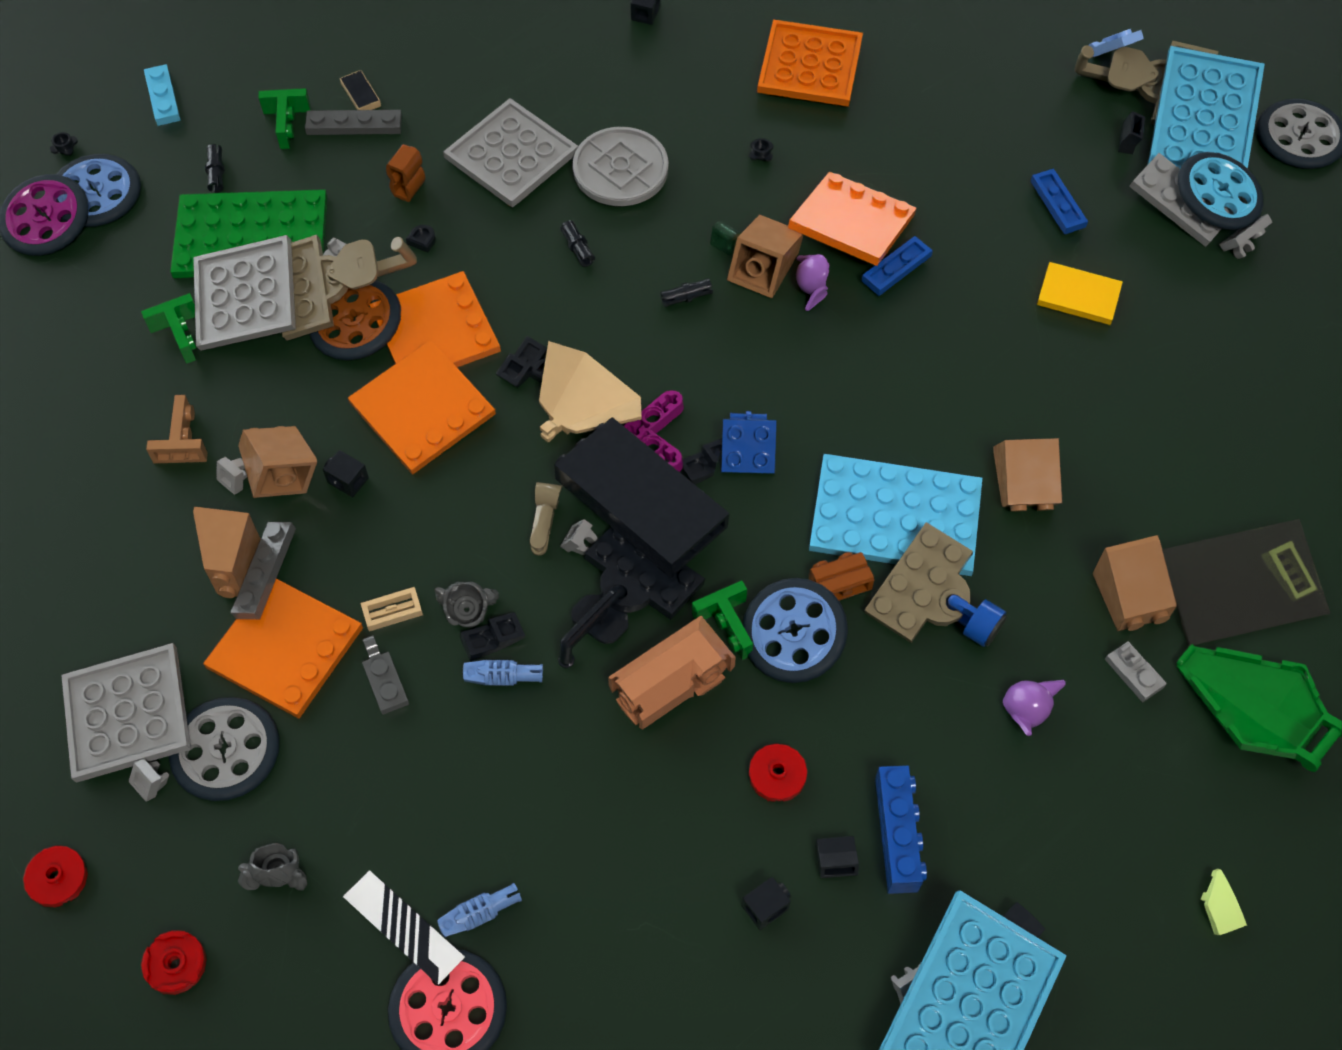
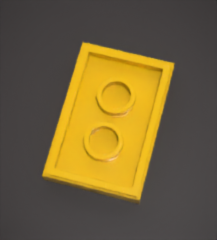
[1037,262,1123,325]

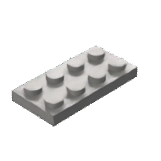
[1129,153,1234,247]

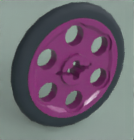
[0,174,89,256]

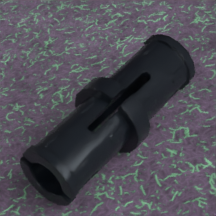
[205,144,225,193]
[560,220,595,267]
[660,278,713,307]

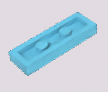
[144,64,181,126]

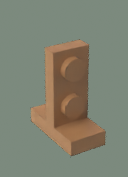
[146,395,208,463]

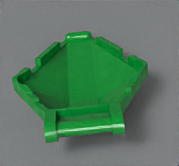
[1176,644,1342,772]

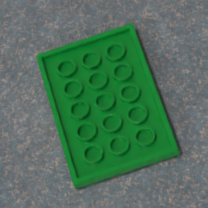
[170,190,327,278]

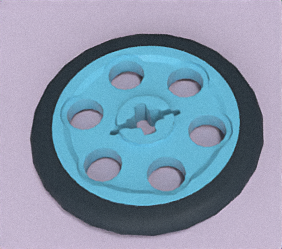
[1178,152,1263,230]

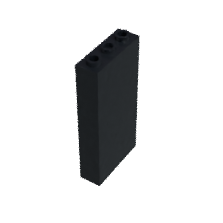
[554,417,729,578]

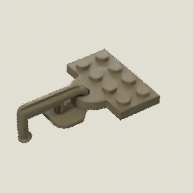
[1075,40,1219,125]
[282,235,417,341]

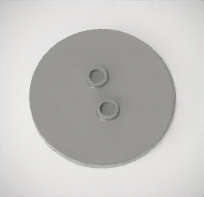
[573,127,669,206]

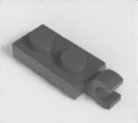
[362,636,409,715]

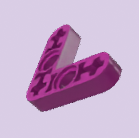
[624,390,684,472]

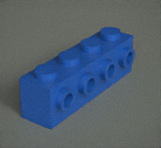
[875,766,927,894]

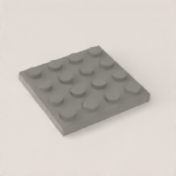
[443,98,578,208]
[194,235,296,351]
[62,643,191,783]

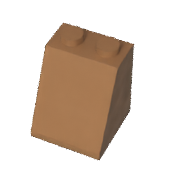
[727,215,803,298]
[238,426,317,498]
[993,438,1062,512]
[193,507,261,598]
[1092,535,1177,631]

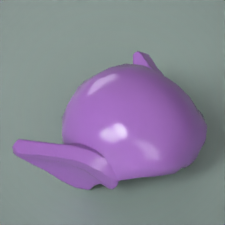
[796,254,829,311]
[1003,680,1066,736]

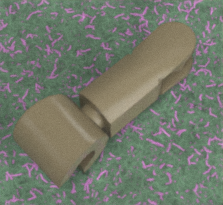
[530,482,563,556]

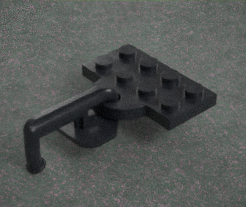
[558,527,705,668]

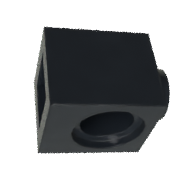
[631,0,661,25]
[323,450,369,498]
[742,877,791,930]

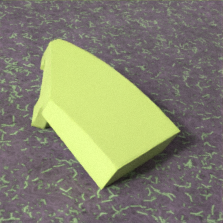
[1200,869,1247,935]

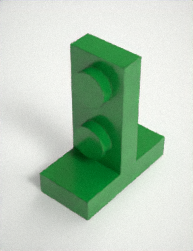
[258,88,311,149]
[141,293,197,364]
[692,581,753,660]

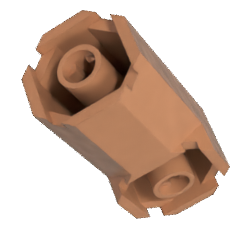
[608,616,736,730]

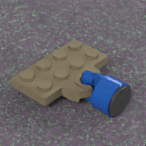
[864,522,1007,647]

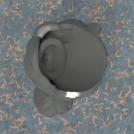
[435,582,499,628]
[238,843,307,891]

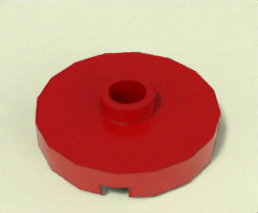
[749,744,807,802]
[23,846,88,908]
[141,930,207,995]

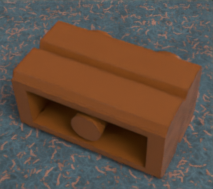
[808,552,874,607]

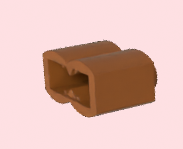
[386,144,425,202]

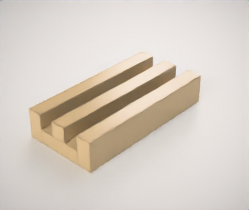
[361,587,423,632]

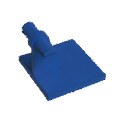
[721,411,776,473]

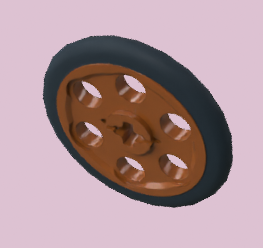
[310,280,401,360]

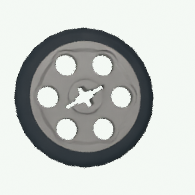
[1258,99,1342,169]
[169,697,280,801]

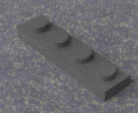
[305,110,402,135]
[231,522,296,620]

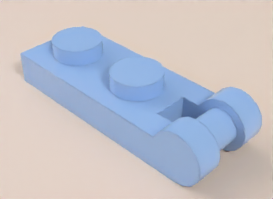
[1089,29,1144,57]

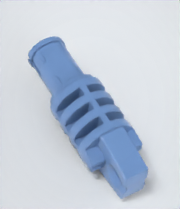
[463,660,543,686]
[437,883,522,937]

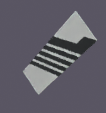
[343,870,465,985]

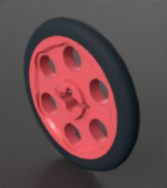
[388,950,507,1050]

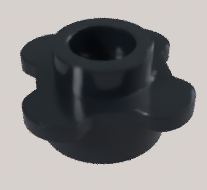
[50,132,78,155]
[749,138,774,161]

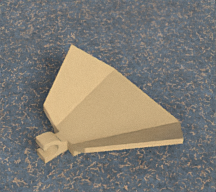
[539,341,642,442]

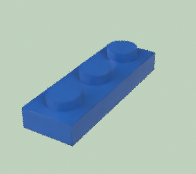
[1030,168,1088,234]
[862,236,933,296]

